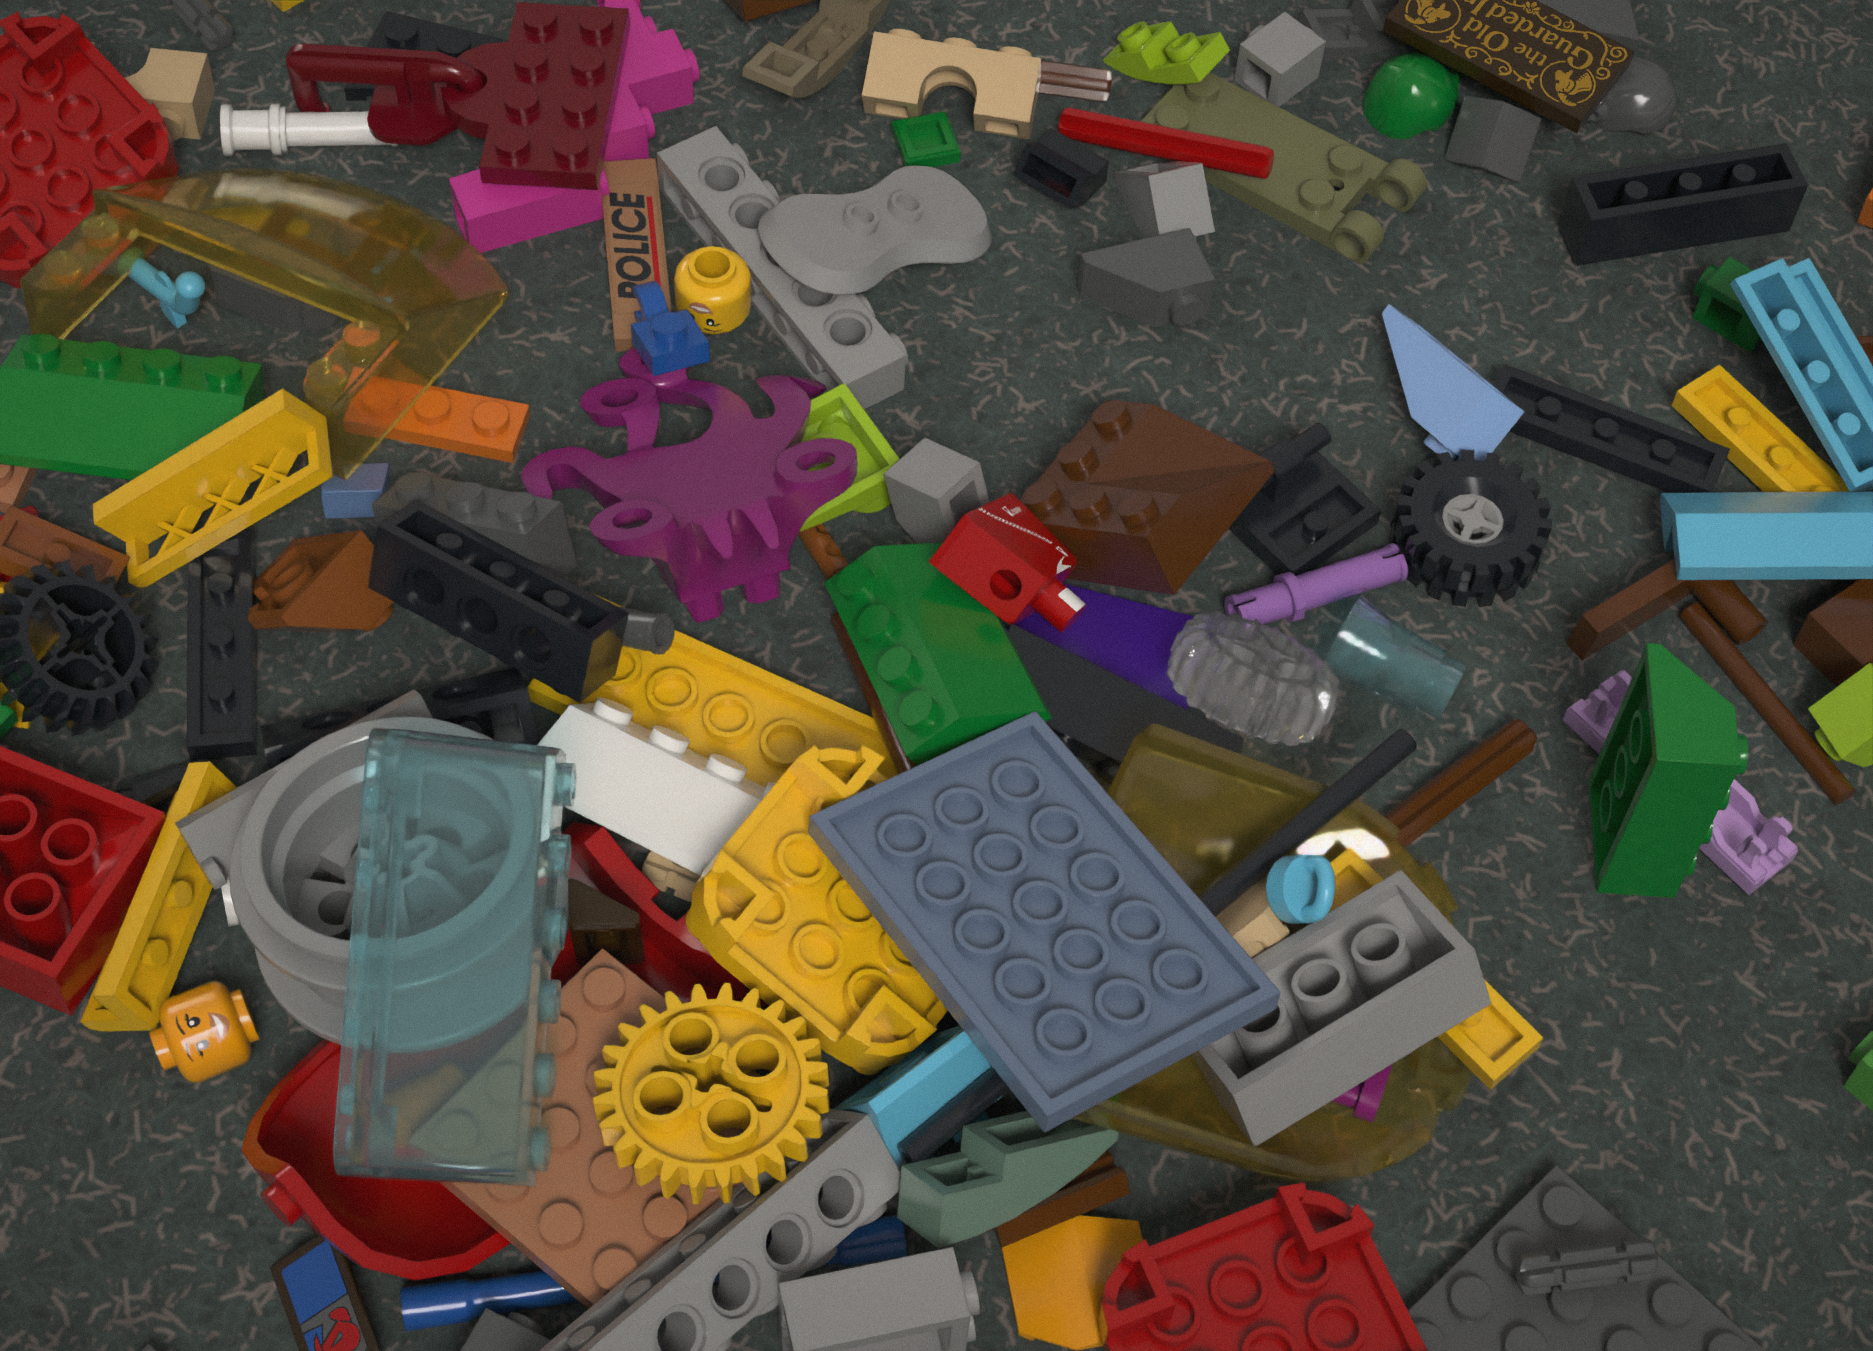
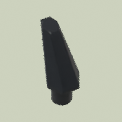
[112,759,199,809]

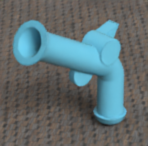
[111,245,205,328]

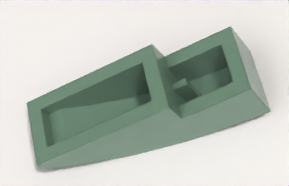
[897,1109,1119,1248]

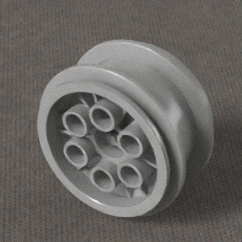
[229,717,569,1053]

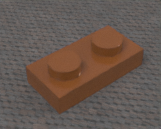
[0,505,130,590]

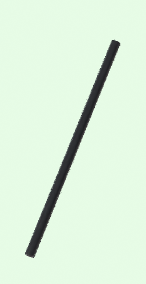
[897,729,1417,1164]

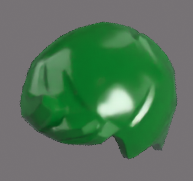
[1362,53,1459,139]

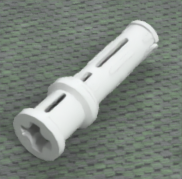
[220,104,398,157]

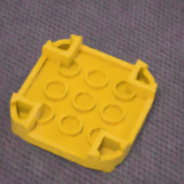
[686,745,948,1075]

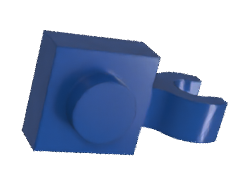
[631,281,710,377]

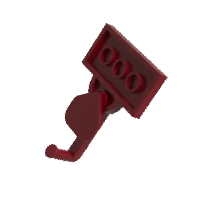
[286,2,630,190]

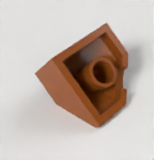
[248,530,394,633]

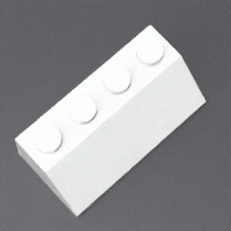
[524,697,776,875]

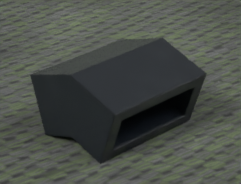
[1013,128,1109,208]

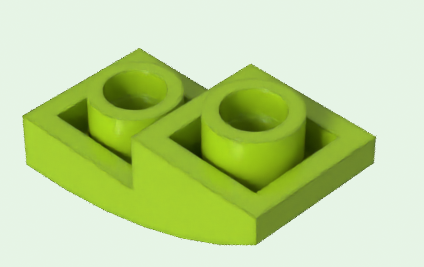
[1103,21,1230,84]

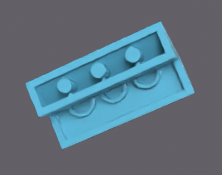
[1730,258,1873,492]
[1660,492,1873,580]

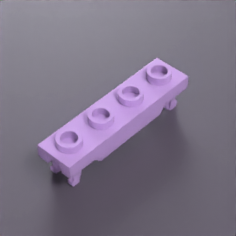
[1563,670,1798,895]

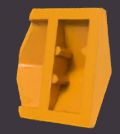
[1000,1215,1143,1351]

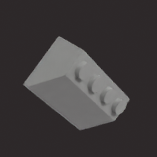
[1192,870,1491,1148]

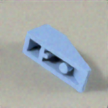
[1382,304,1525,461]

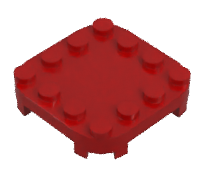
[0,11,179,288]
[1098,1182,1428,1351]

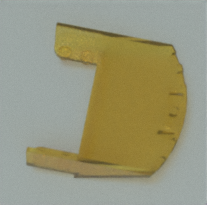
[20,168,508,480]

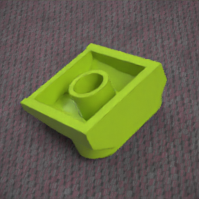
[800,383,900,532]

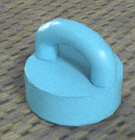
[1266,854,1335,924]

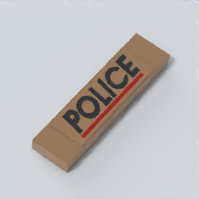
[602,158,672,352]

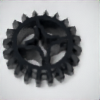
[0,560,159,737]

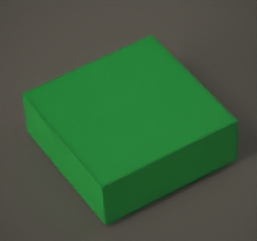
[891,111,961,167]

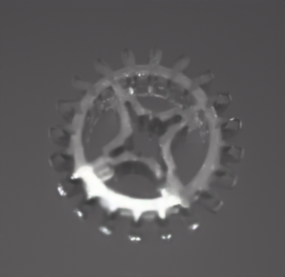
[1166,611,1340,746]

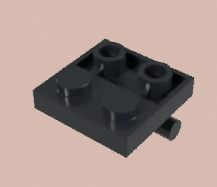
[1228,423,1381,576]

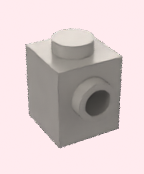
[1234,12,1326,107]

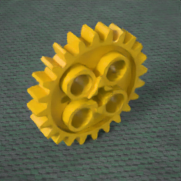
[593,983,829,1205]

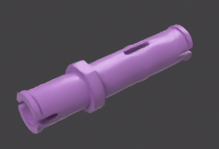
[1224,543,1408,634]

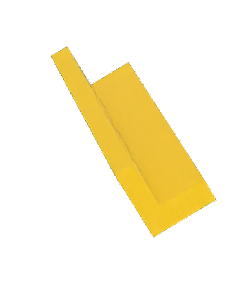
[93,388,333,588]
[80,761,237,1032]

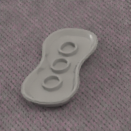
[758,166,992,295]

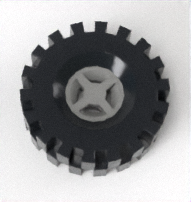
[1389,450,1552,607]

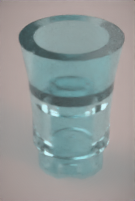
[1319,595,1467,719]

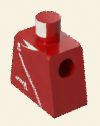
[928,492,1087,634]

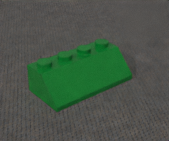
[0,334,264,480]
[824,542,1052,766]
[1588,643,1748,898]

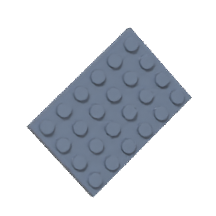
[808,711,1281,1133]

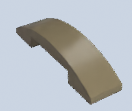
[742,0,891,98]

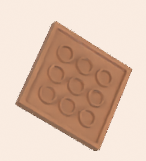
[404,948,768,1309]

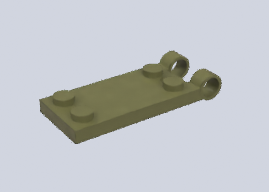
[1140,72,1428,264]

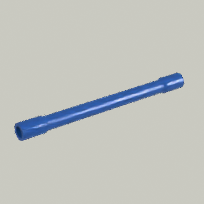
[400,1215,906,1331]

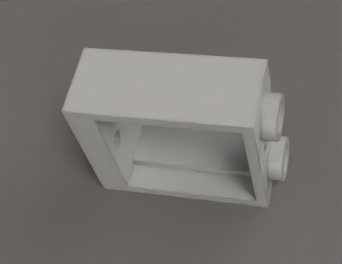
[779,1247,980,1351]

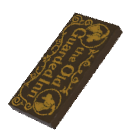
[1383,0,1635,134]

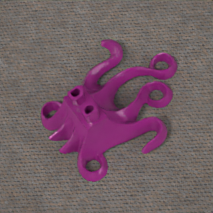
[521,347,858,623]

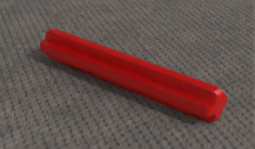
[1058,107,1274,179]

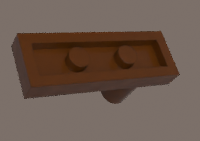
[1566,559,1768,661]

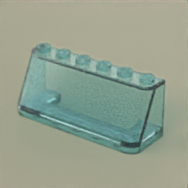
[333,728,577,1187]

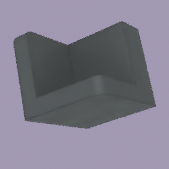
[1445,96,1541,182]

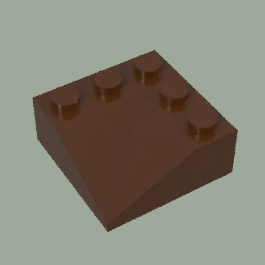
[1020,400,1275,595]

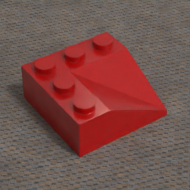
[0,746,166,1016]

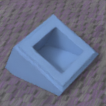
[321,463,390,518]

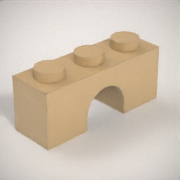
[862,29,1041,139]
[91,42,215,141]

